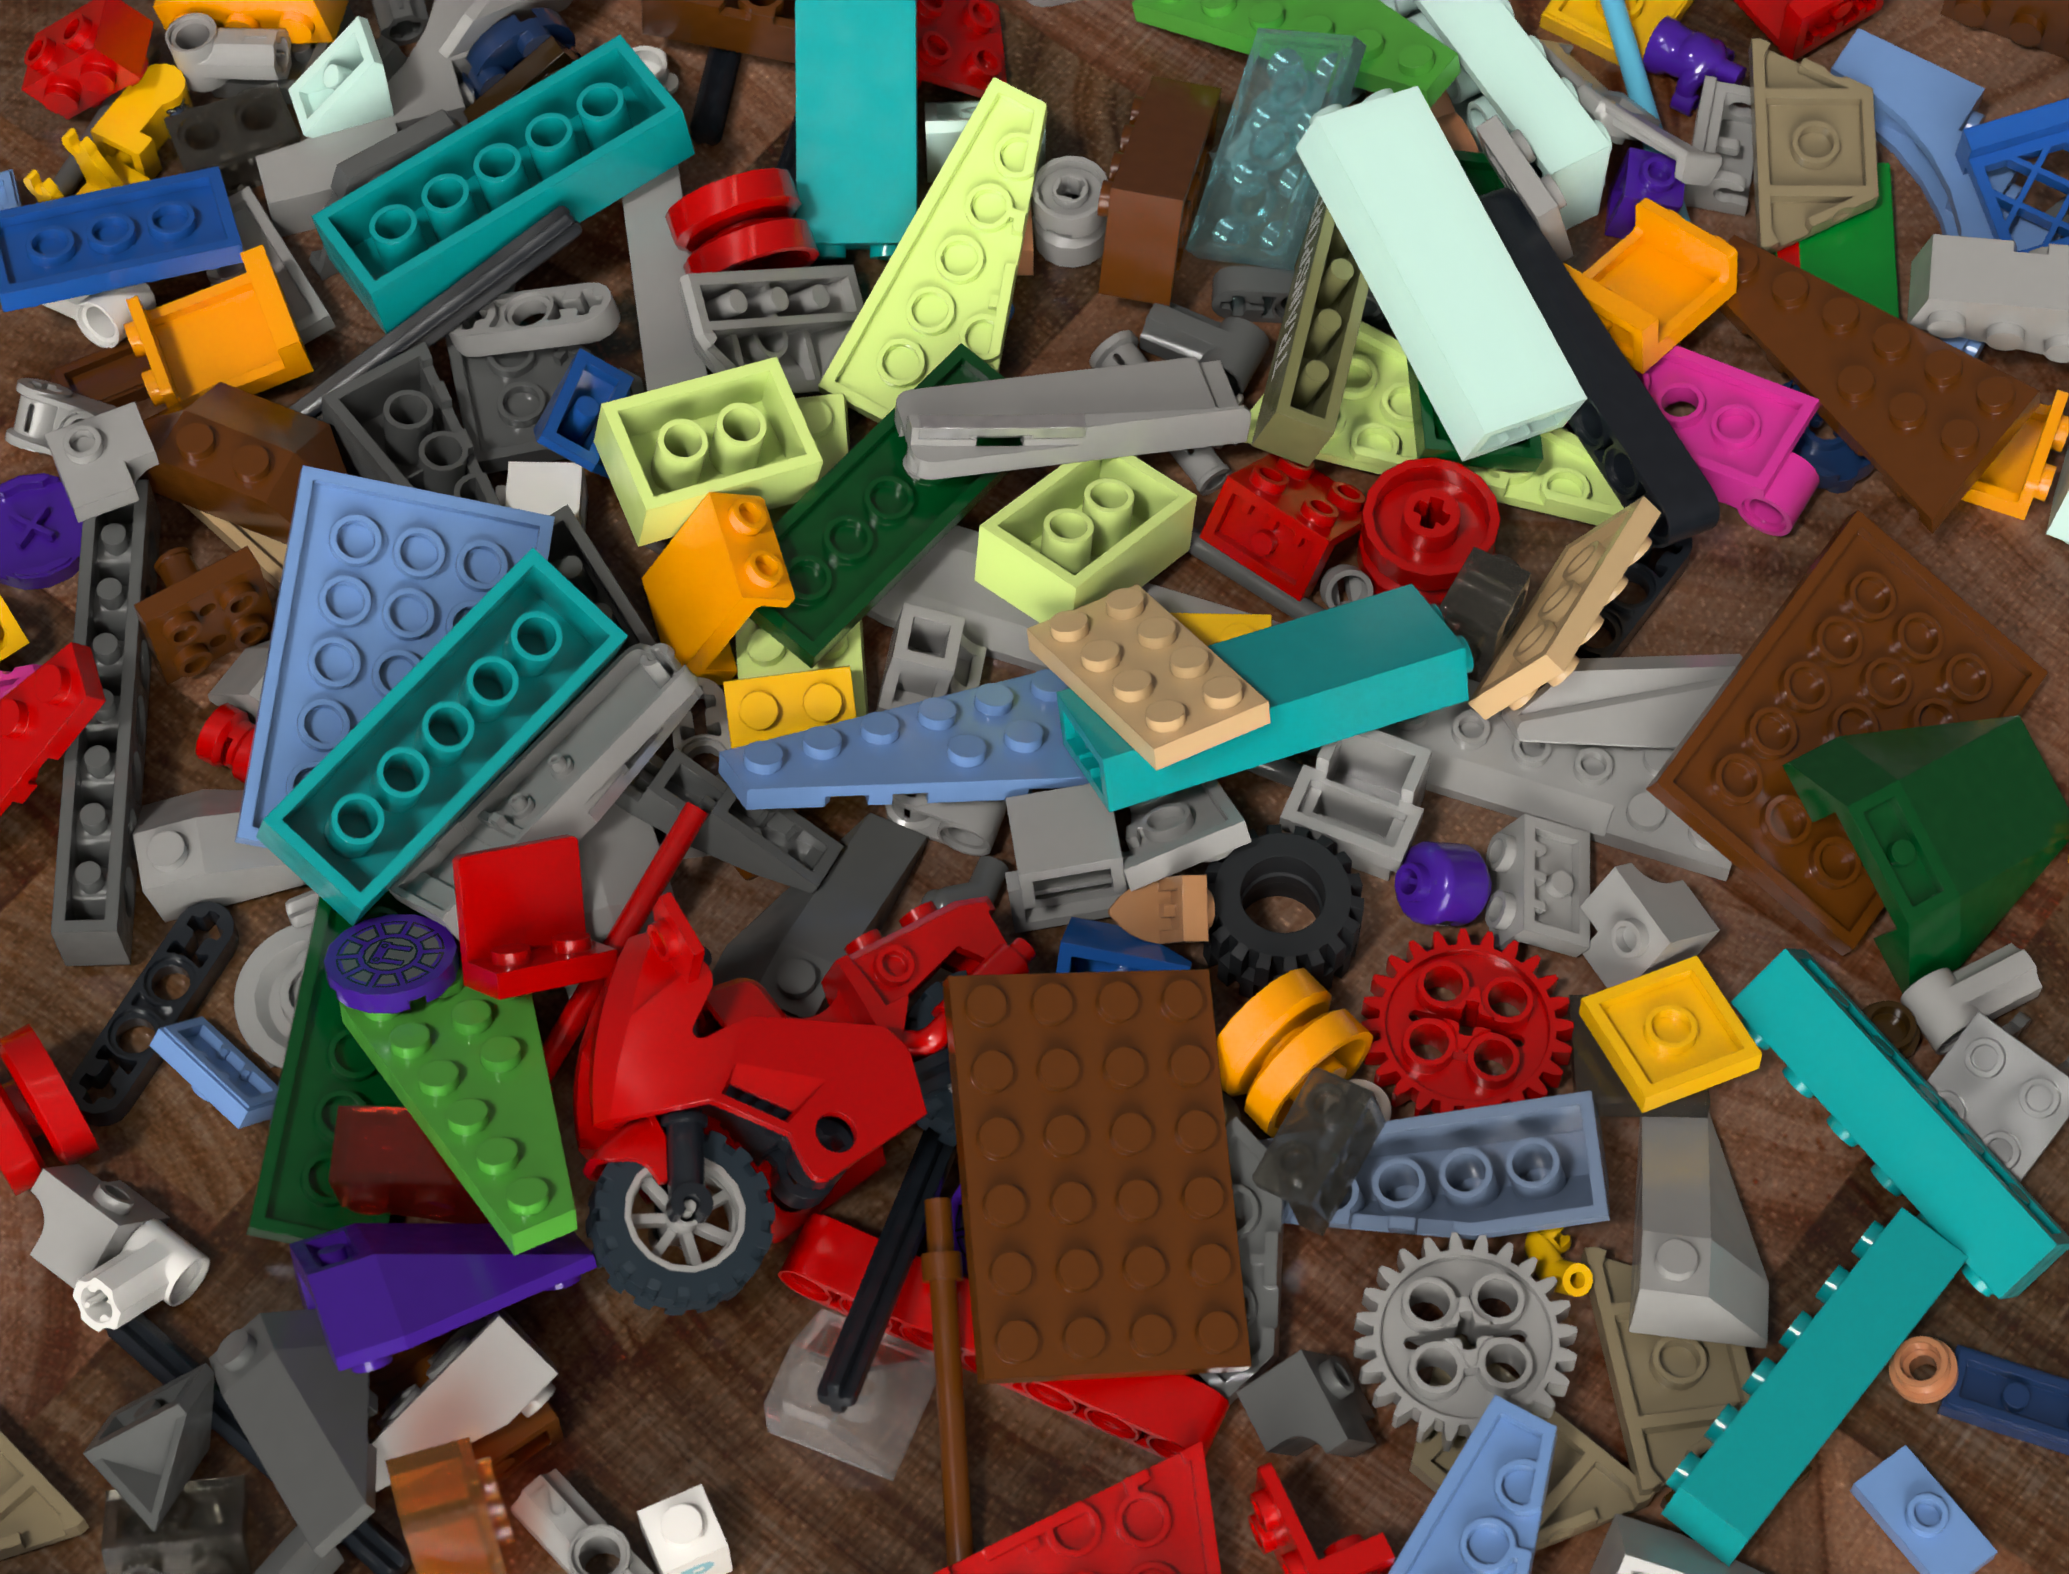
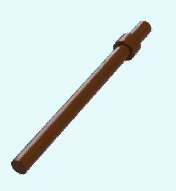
[921,1197,974,1567]

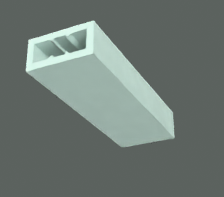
[1295,86,1587,462]

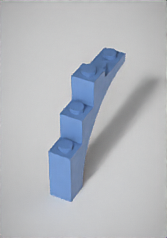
[1830,28,2061,359]

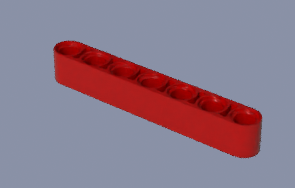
[778,1213,1230,1460]

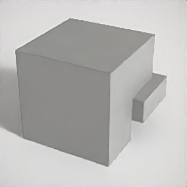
[1279,729,1432,881]
[1005,783,1129,933]

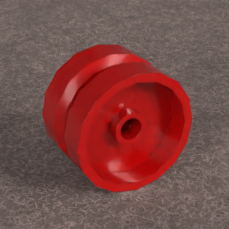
[665,168,819,274]
[1357,457,1501,617]
[0,1023,100,1196]

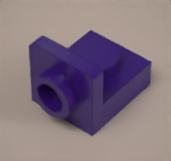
[1604,147,1685,239]

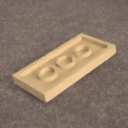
[1468,496,1661,720]
[1027,584,1271,771]

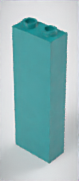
[795,0,918,260]
[1056,584,1474,812]

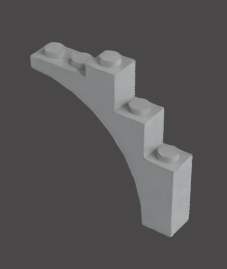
[255,0,475,237]

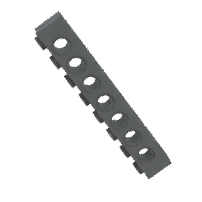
[51,479,161,966]

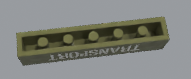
[1251,187,1369,467]

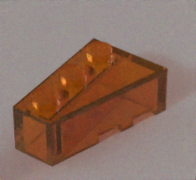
[385,1437,515,1574]

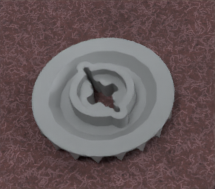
[234,923,312,1068]

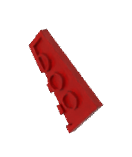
[0,642,106,831]

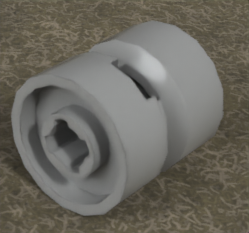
[1032,155,1108,268]

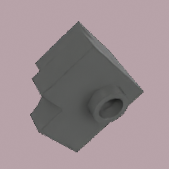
[1236,1349,1377,1458]

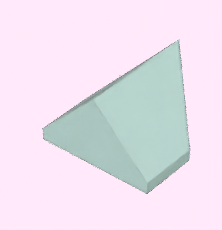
[288,16,394,138]

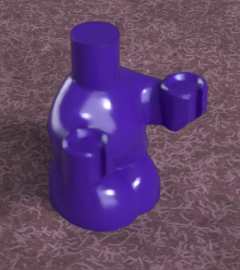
[1643,16,1747,117]

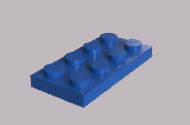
[0,166,243,312]

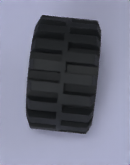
[1199,824,1364,999]

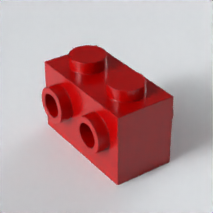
[21,0,154,120]

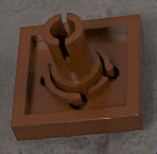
[134,546,275,685]

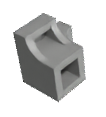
[44,402,159,523]
[876,603,987,712]
[1580,863,1720,988]
[30,1164,170,1289]

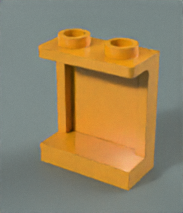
[1563,198,1738,374]
[123,244,314,408]
[1961,389,2069,520]
[641,492,795,685]

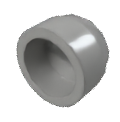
[1320,564,1373,609]

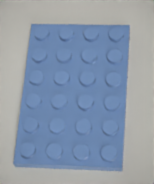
[235,465,555,848]

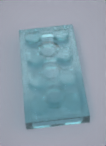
[1185,28,1367,270]

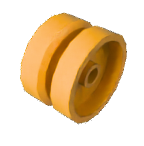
[1216,968,1373,1138]

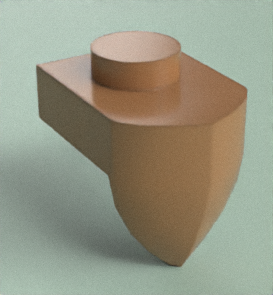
[1108,875,1215,944]

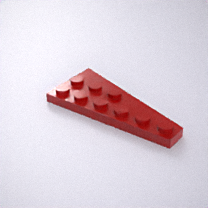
[933,1441,1221,1574]

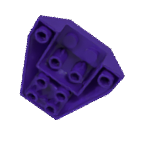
[289,1223,597,1373]

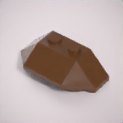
[138,382,347,545]

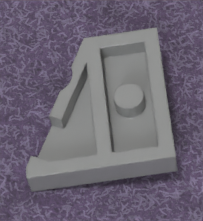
[1476,115,1574,262]

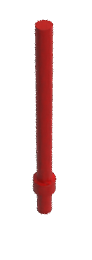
[542,802,709,1093]

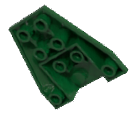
[1782,715,2069,994]

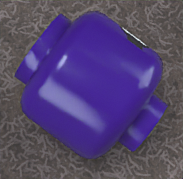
[1394,841,1492,927]

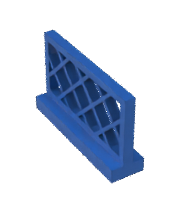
[1955,98,2069,253]

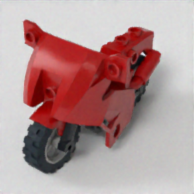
[573,892,1036,1315]

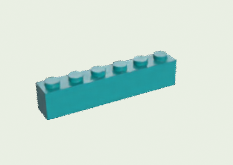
[1730,948,2069,1299]
[1661,1207,1968,1567]

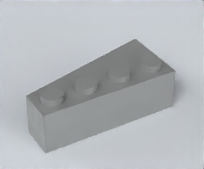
[1907,234,2069,363]

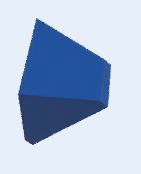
[533,348,634,478]

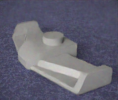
[1538,39,1722,186]

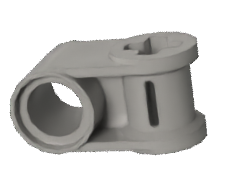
[4,378,117,456]
[885,793,1007,856]

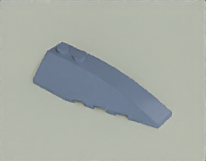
[1259,1090,1610,1240]

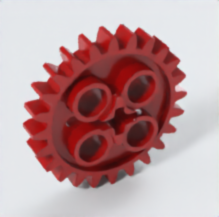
[1361,928,1574,1117]

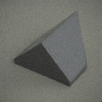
[83,1363,215,1532]

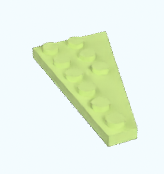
[818,77,1048,423]
[1244,321,1624,526]

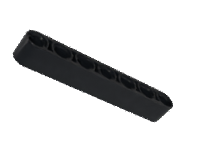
[1478,188,1720,548]

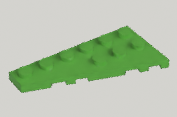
[1132,0,1461,108]
[339,956,578,1256]

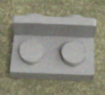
[1485,813,1590,957]

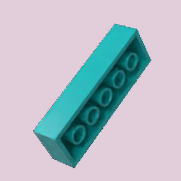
[312,34,695,334]
[256,547,628,926]

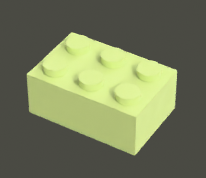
[594,357,823,547]
[974,456,1197,623]

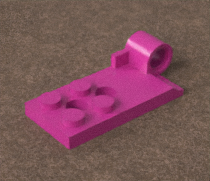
[1563,345,1820,536]

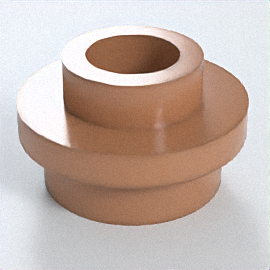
[1889,1336,1959,1404]

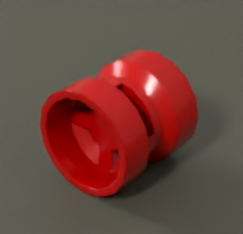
[196,703,255,784]

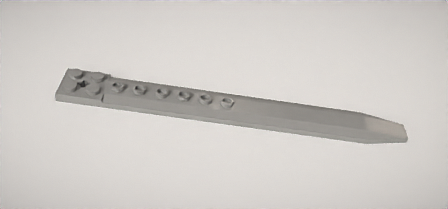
[866,525,1732,881]

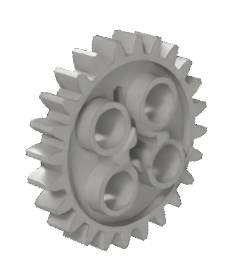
[1353,1232,1577,1452]

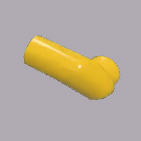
[1524,1227,1593,1297]

